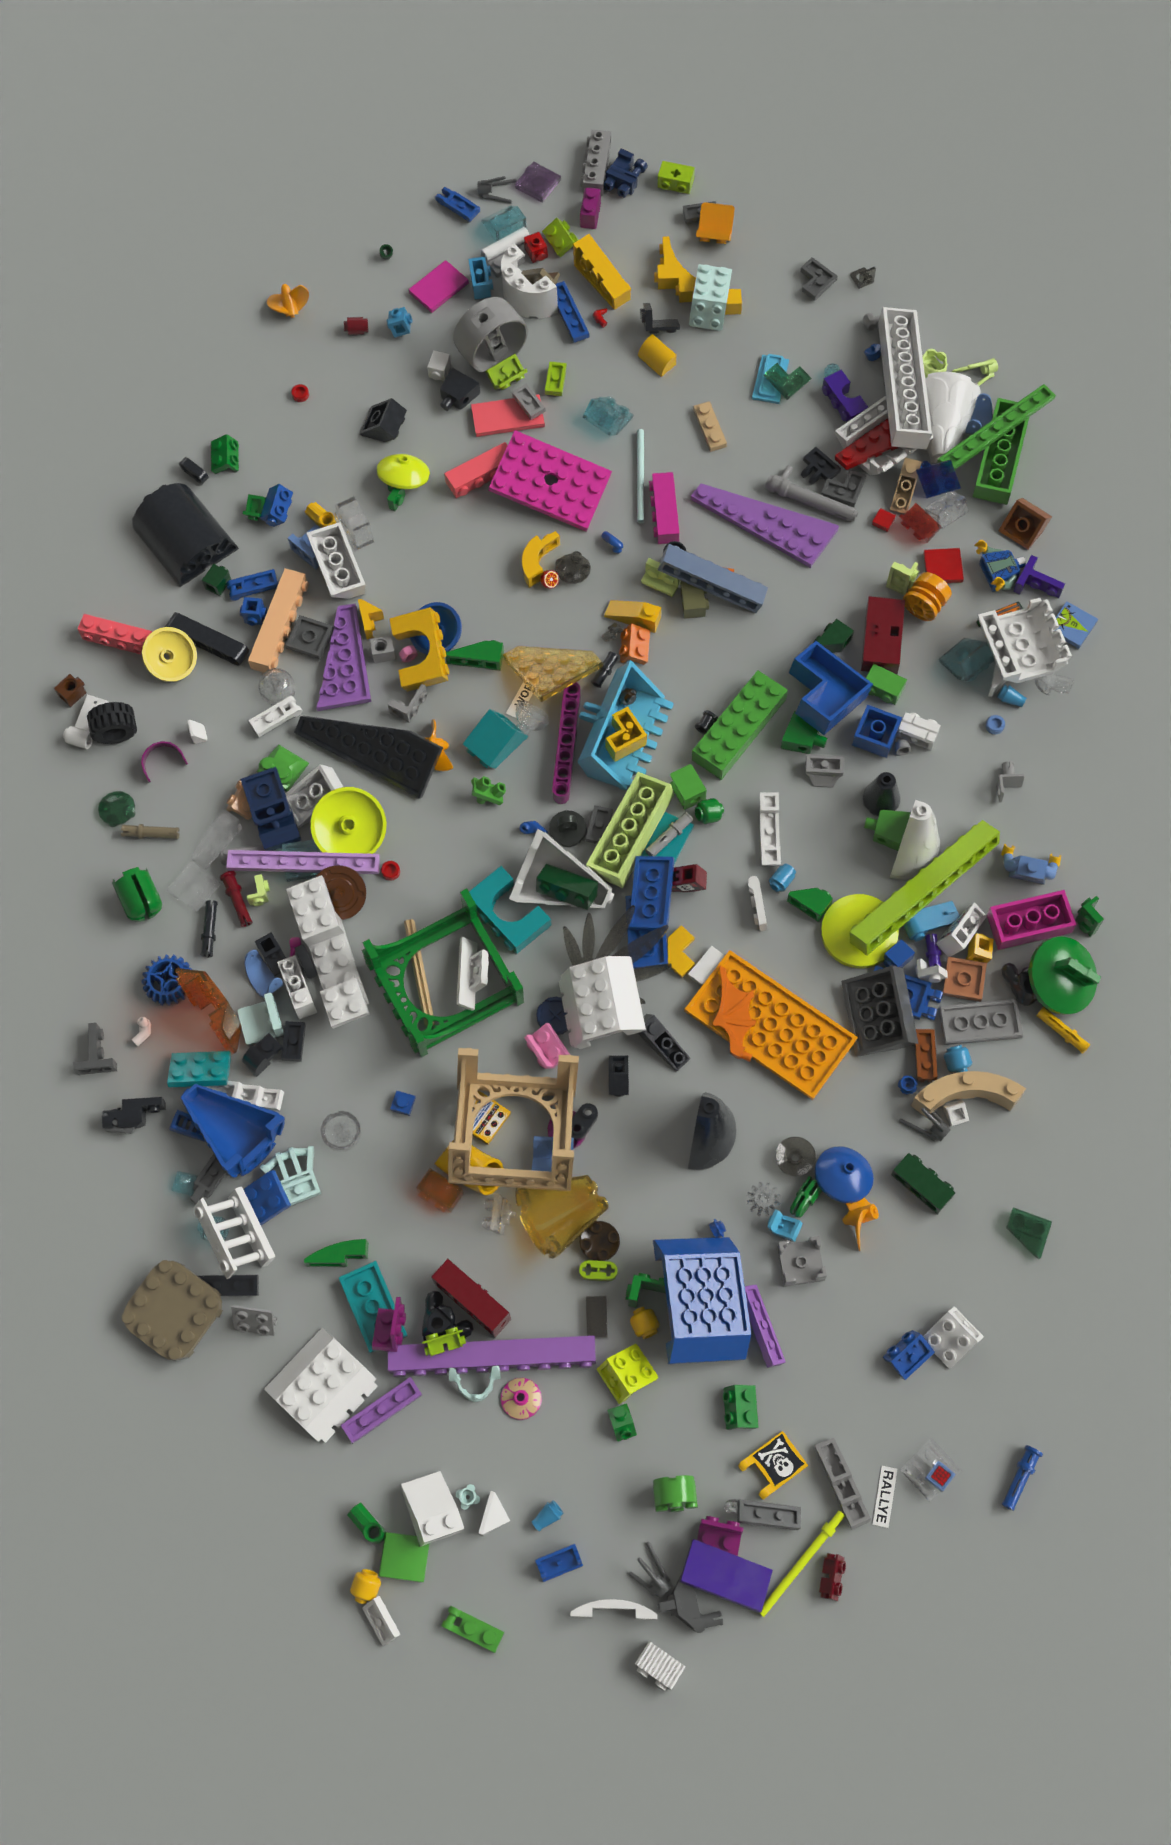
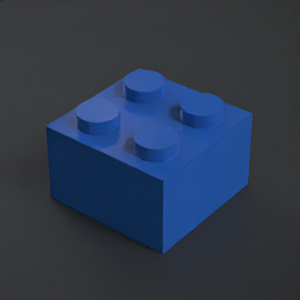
[852,705,902,758]

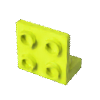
[596,1343,658,1404]

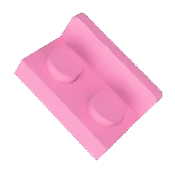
[524,1023,570,1069]

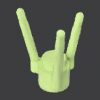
[952,358,998,386]

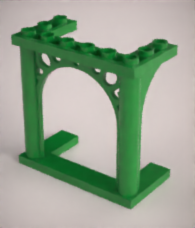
[361,888,524,1057]

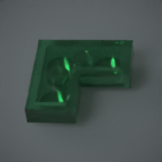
[764,363,812,400]

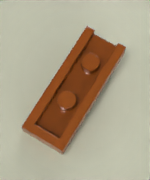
[915,1029,938,1083]

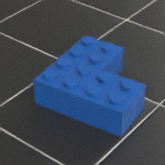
[789,641,873,735]

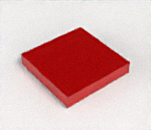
[923,548,964,583]

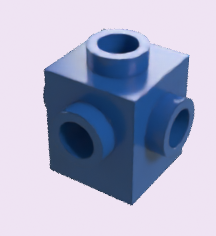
[240,597,267,626]

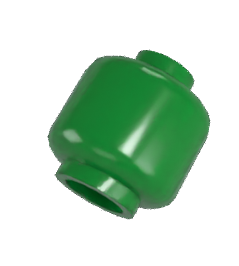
[695,798,724,824]

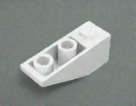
[277,955,317,1020]

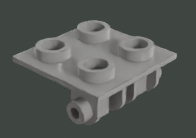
[231,1305,277,1336]

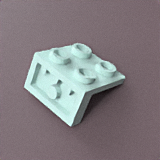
[237,992,284,1046]

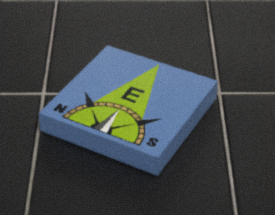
[1054,601,1098,649]

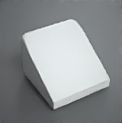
[187,720,208,744]
[942,1099,969,1127]

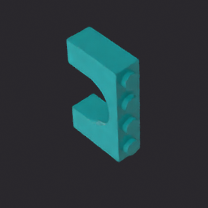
[469,866,552,954]

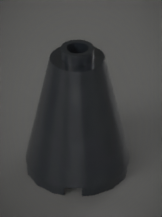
[863,772,901,816]

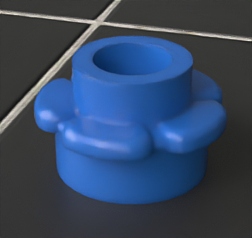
[898,1076,918,1095]
[709,1219,726,1238]

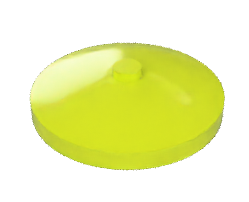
[310,787,387,854]
[821,894,899,969]

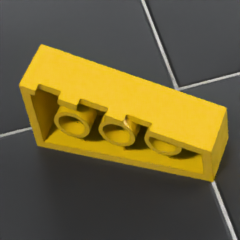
[573,234,631,310]

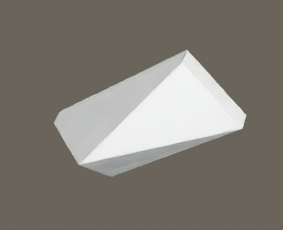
[479,1491,510,1536]

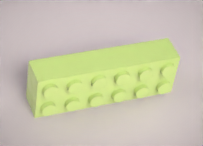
[586,772,674,888]

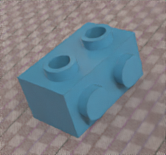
[468,257,494,300]

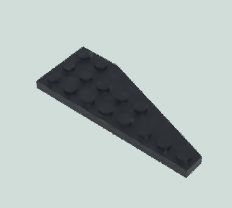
[294,716,443,798]

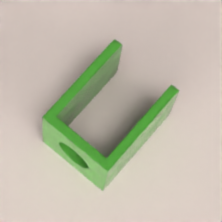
[670,764,707,810]

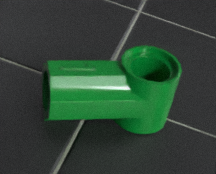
[347,1502,386,1544]

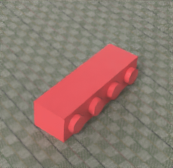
[444,442,508,498]

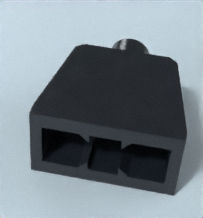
[440,367,480,411]

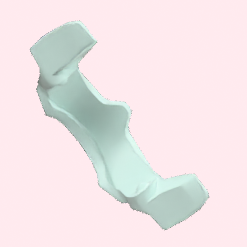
[449,1366,501,1402]

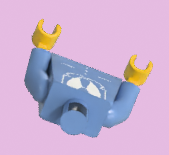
[1001,844,1061,884]

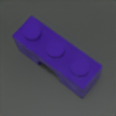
[822,369,869,423]

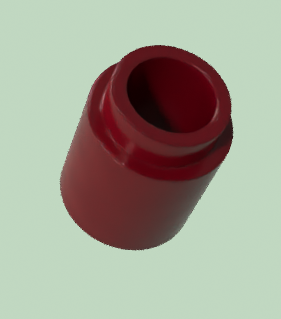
[344,317,368,335]

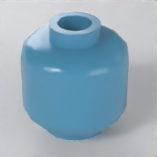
[944,1045,972,1073]

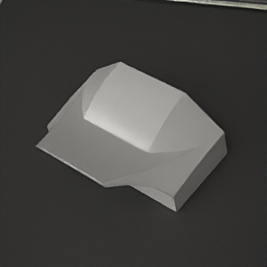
[806,754,844,787]

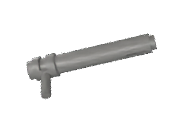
[765,465,858,522]

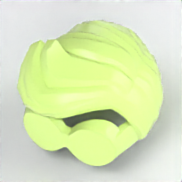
[922,349,948,378]

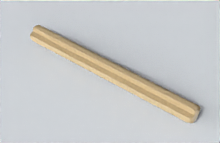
[404,919,435,1027]

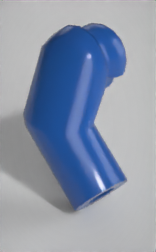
[519,821,548,834]

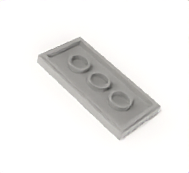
[938,999,1023,1046]

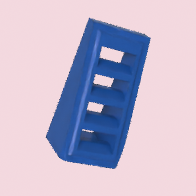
[169,1109,206,1142]

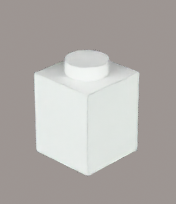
[427,350,451,381]

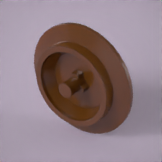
[315,865,367,920]

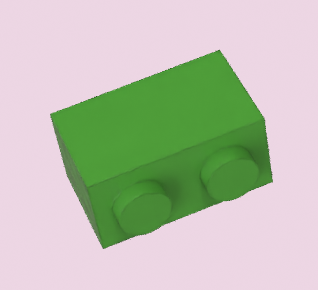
[866,664,907,705]

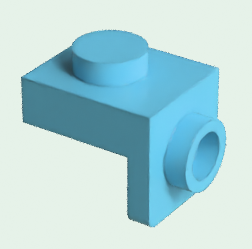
[767,1210,803,1242]

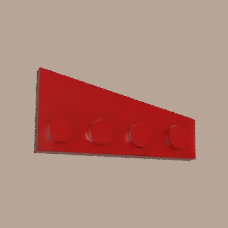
[835,418,898,470]

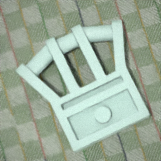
[259,1146,321,1206]

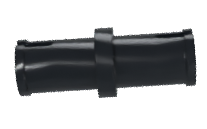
[591,651,619,688]

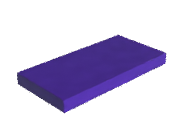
[679,1539,773,1613]

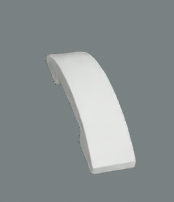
[760,792,781,866]
[570,1599,657,1620]

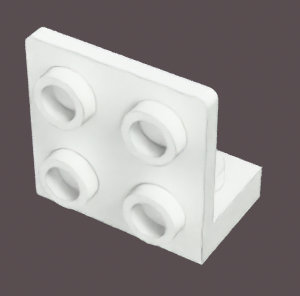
[923,1306,984,1369]

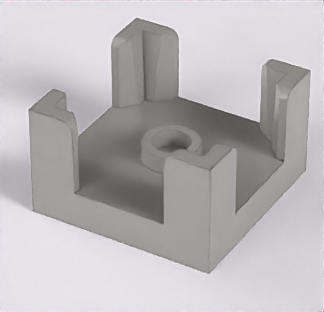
[777,1236,827,1287]

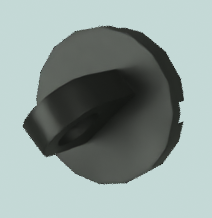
[549,810,586,847]

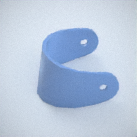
[966,393,993,435]
[244,950,284,998]

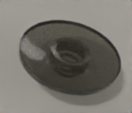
[776,1137,816,1176]

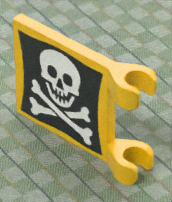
[738,1431,808,1500]

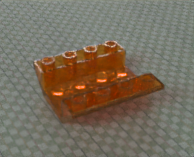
[175,968,242,1054]

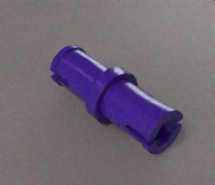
[925,934,942,967]

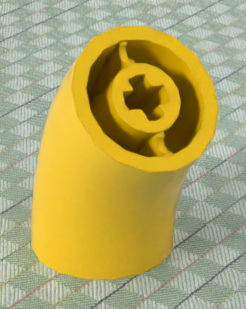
[434,1140,504,1195]

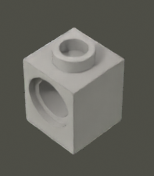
[368,635,396,664]

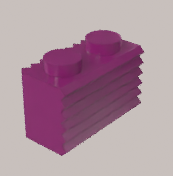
[580,188,601,229]

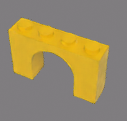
[389,607,449,692]

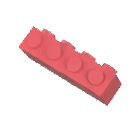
[78,614,152,655]

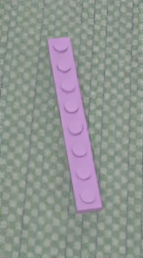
[226,850,380,874]

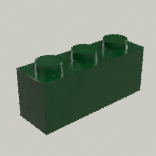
[536,864,598,910]
[891,1153,956,1215]

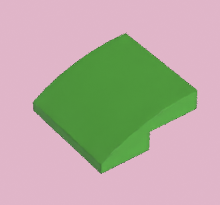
[378,1532,429,1582]

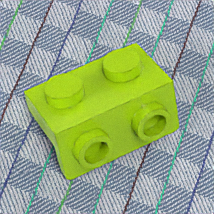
[542,217,578,257]
[485,353,528,390]

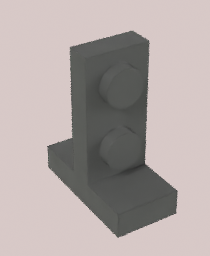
[73,1023,117,1075]

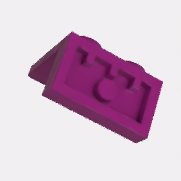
[372,1297,406,1352]
[697,1516,744,1556]

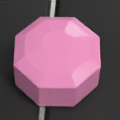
[399,646,418,662]

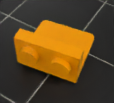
[696,202,735,244]

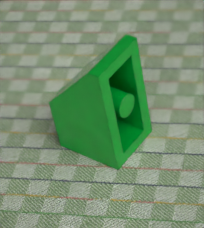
[787,888,833,922]

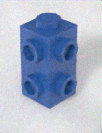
[260,484,293,527]

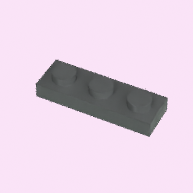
[737,1499,801,1530]

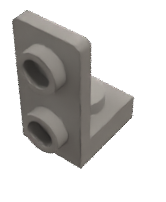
[388,684,427,722]

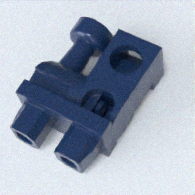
[604,148,648,198]

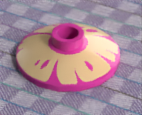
[501,1378,542,1420]

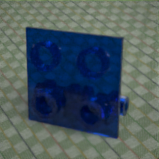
[916,459,961,498]

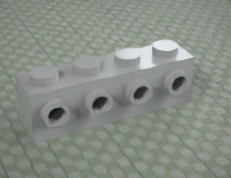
[580,130,611,196]

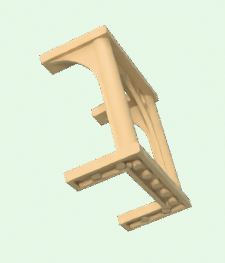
[448,1048,579,1191]

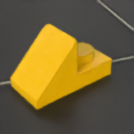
[358,599,384,639]

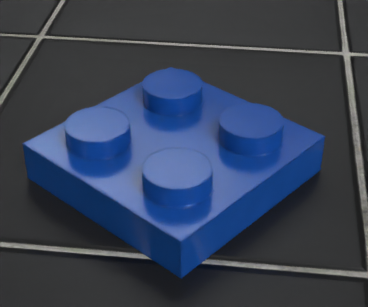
[243,1170,291,1226]

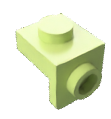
[247,874,270,906]

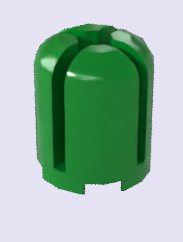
[112,867,162,922]

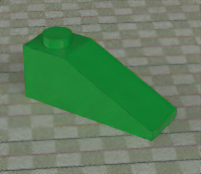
[446,640,504,671]

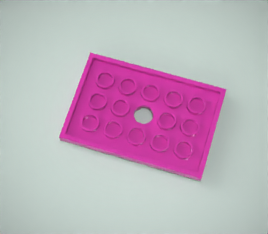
[488,430,612,532]

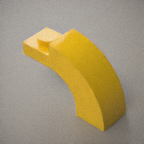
[522,531,560,588]

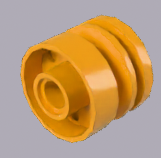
[903,572,952,621]

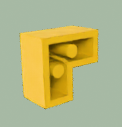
[605,706,647,762]

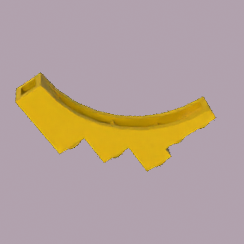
[654,236,742,315]

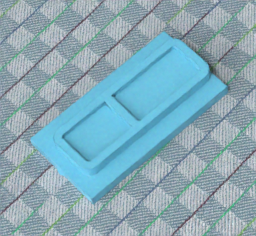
[752,354,789,404]

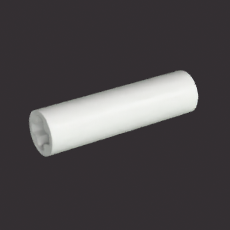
[481,227,530,262]

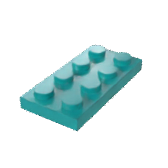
[338,1261,408,1353]

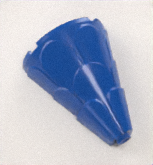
[181,1084,285,1177]

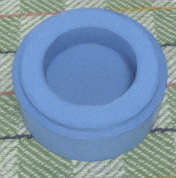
[986,715,1005,735]

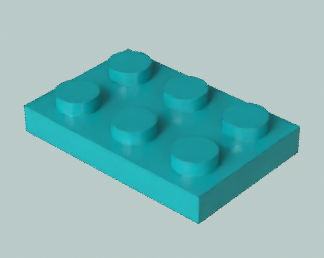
[167,1051,231,1088]

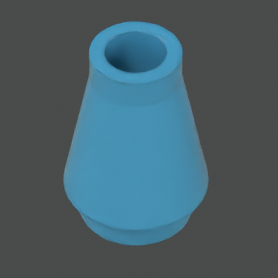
[997,684,1027,707]
[531,1500,564,1531]

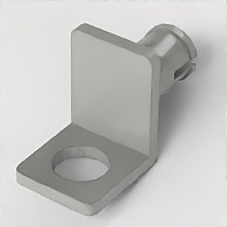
[996,761,1024,802]

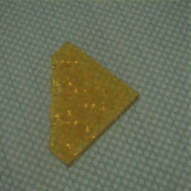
[503,646,603,702]

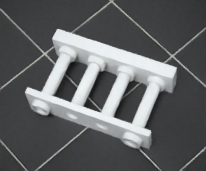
[193,1187,276,1279]

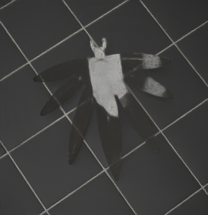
[563,905,672,1004]

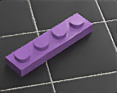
[745,1284,786,1368]
[341,1377,422,1443]

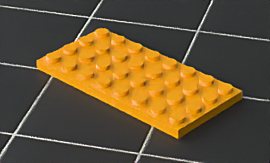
[684,950,858,1100]

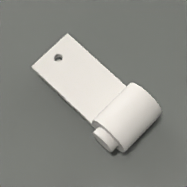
[63,694,108,749]

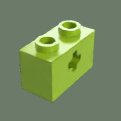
[657,161,695,194]

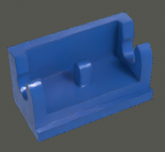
[535,1544,583,1582]

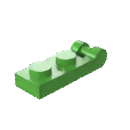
[441,1605,505,1653]

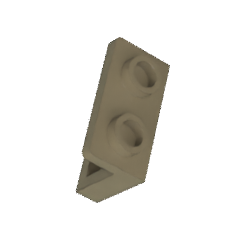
[521,268,560,285]

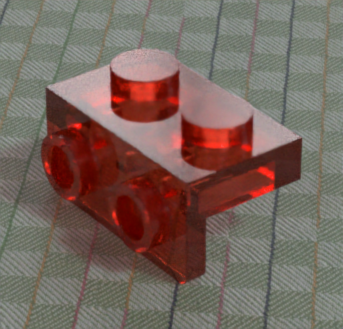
[899,503,942,543]

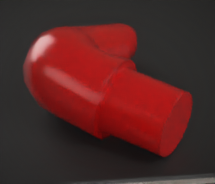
[593,308,608,328]

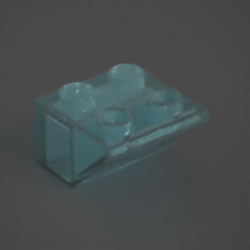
[583,396,634,436]

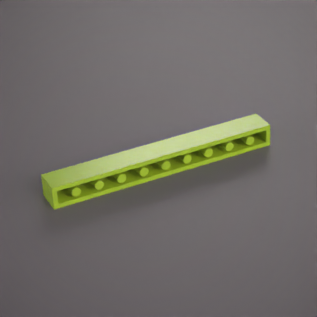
[850,820,1000,956]

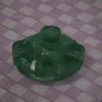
[98,791,136,827]

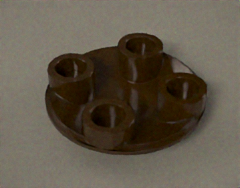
[579,1221,620,1261]

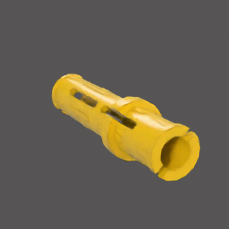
[1036,1007,1091,1054]

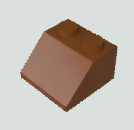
[998,498,1052,550]

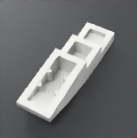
[204,1081,284,1111]

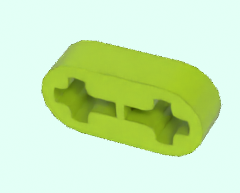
[579,1260,618,1281]

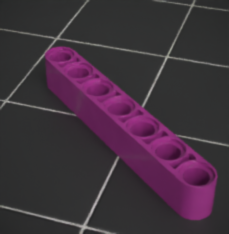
[552,681,581,804]

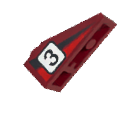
[672,864,707,892]

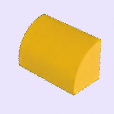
[638,334,676,377]

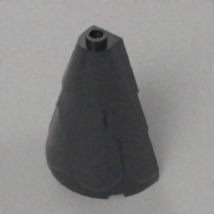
[688,1092,736,1170]

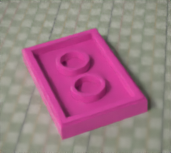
[408,260,469,313]

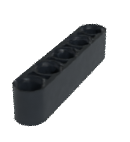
[165,612,249,666]

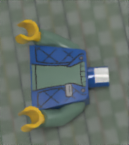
[974,540,1026,592]

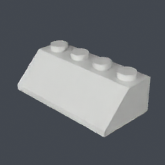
[306,522,365,599]

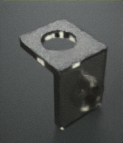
[850,267,876,289]

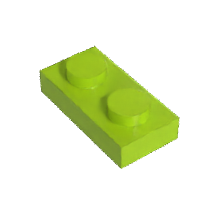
[545,362,567,396]

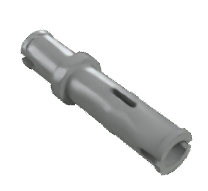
[646,812,693,856]

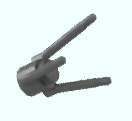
[477,176,517,203]
[899,1108,950,1142]
[629,1542,672,1598]

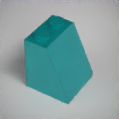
[463,709,528,769]

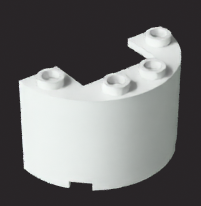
[501,243,558,319]

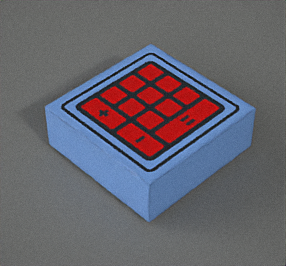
[925,1461,956,1492]

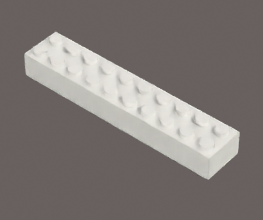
[878,307,932,449]

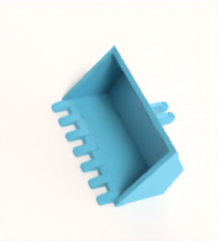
[578,660,674,791]

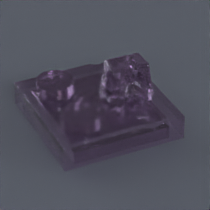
[515,161,561,203]

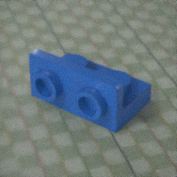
[883,1330,935,1380]

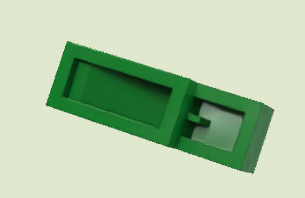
[304,1239,369,1267]

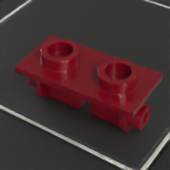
[819,1553,846,1601]

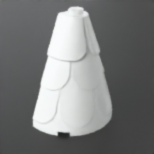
[925,372,981,464]
[890,800,940,880]
[509,829,614,908]

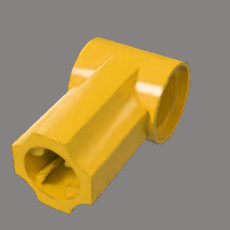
[305,502,337,528]

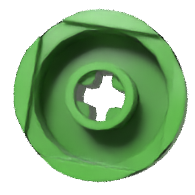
[653,1475,698,1512]

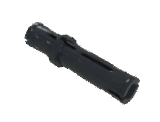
[200,900,218,958]

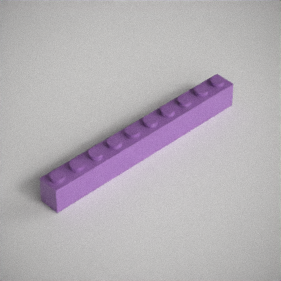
[388,1336,596,1377]

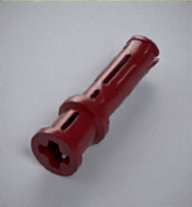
[219,871,253,927]

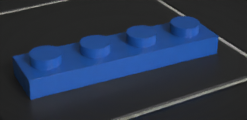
[556,281,590,343]

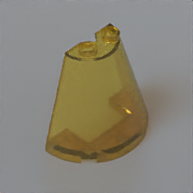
[515,1175,609,1259]

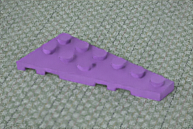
[316,603,372,711]

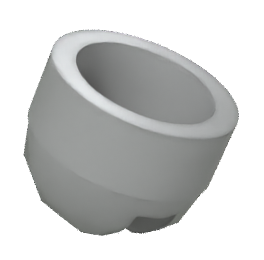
[895,739,911,756]

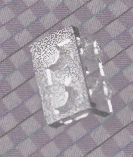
[924,490,969,529]

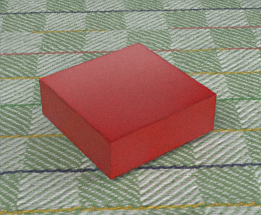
[872,508,896,532]

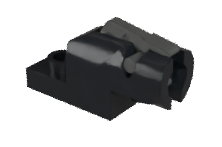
[102,1097,166,1134]

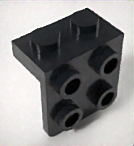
[640,303,680,334]

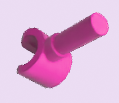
[289,937,301,957]

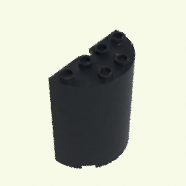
[132,483,239,587]

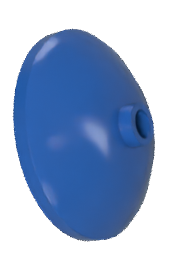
[410,602,462,655]
[815,1146,874,1203]

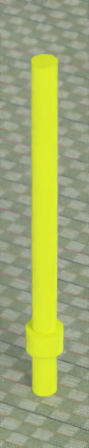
[759,1510,845,1617]

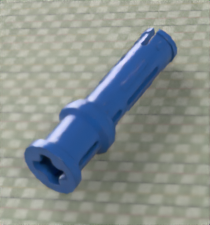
[1002,1445,1043,1511]

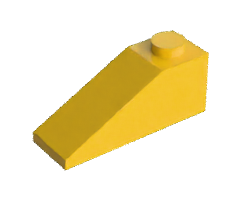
[604,600,661,633]

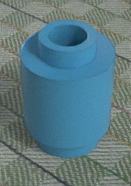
[769,863,796,892]

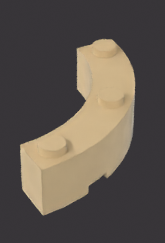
[911,1071,1026,1118]

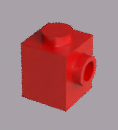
[524,232,548,263]

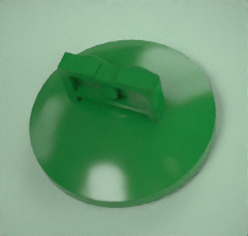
[1028,936,1101,1015]

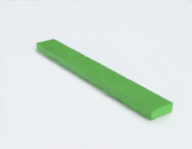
[937,384,1056,474]

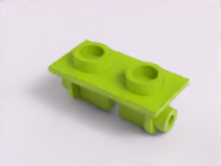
[422,1327,466,1357]

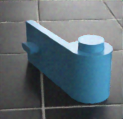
[903,901,960,942]

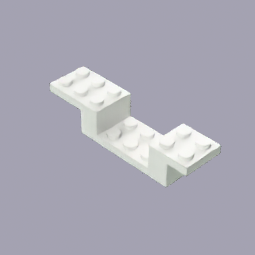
[286,875,370,1029]

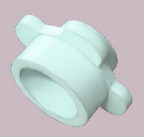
[456,1484,480,1510]

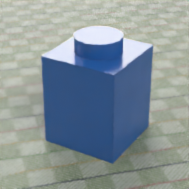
[884,939,915,968]

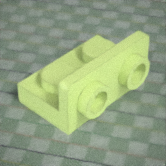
[641,558,680,596]
[886,562,919,595]

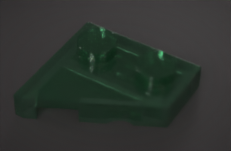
[1006,1207,1052,1259]

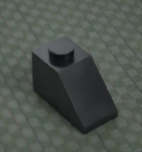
[609,1055,629,1097]

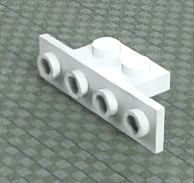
[457,937,489,1011]

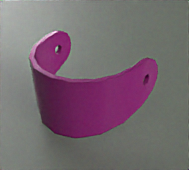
[141,741,188,782]

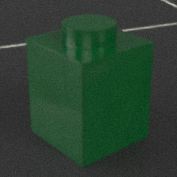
[202,564,231,596]

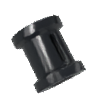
[695,710,718,735]

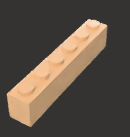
[248,568,309,674]

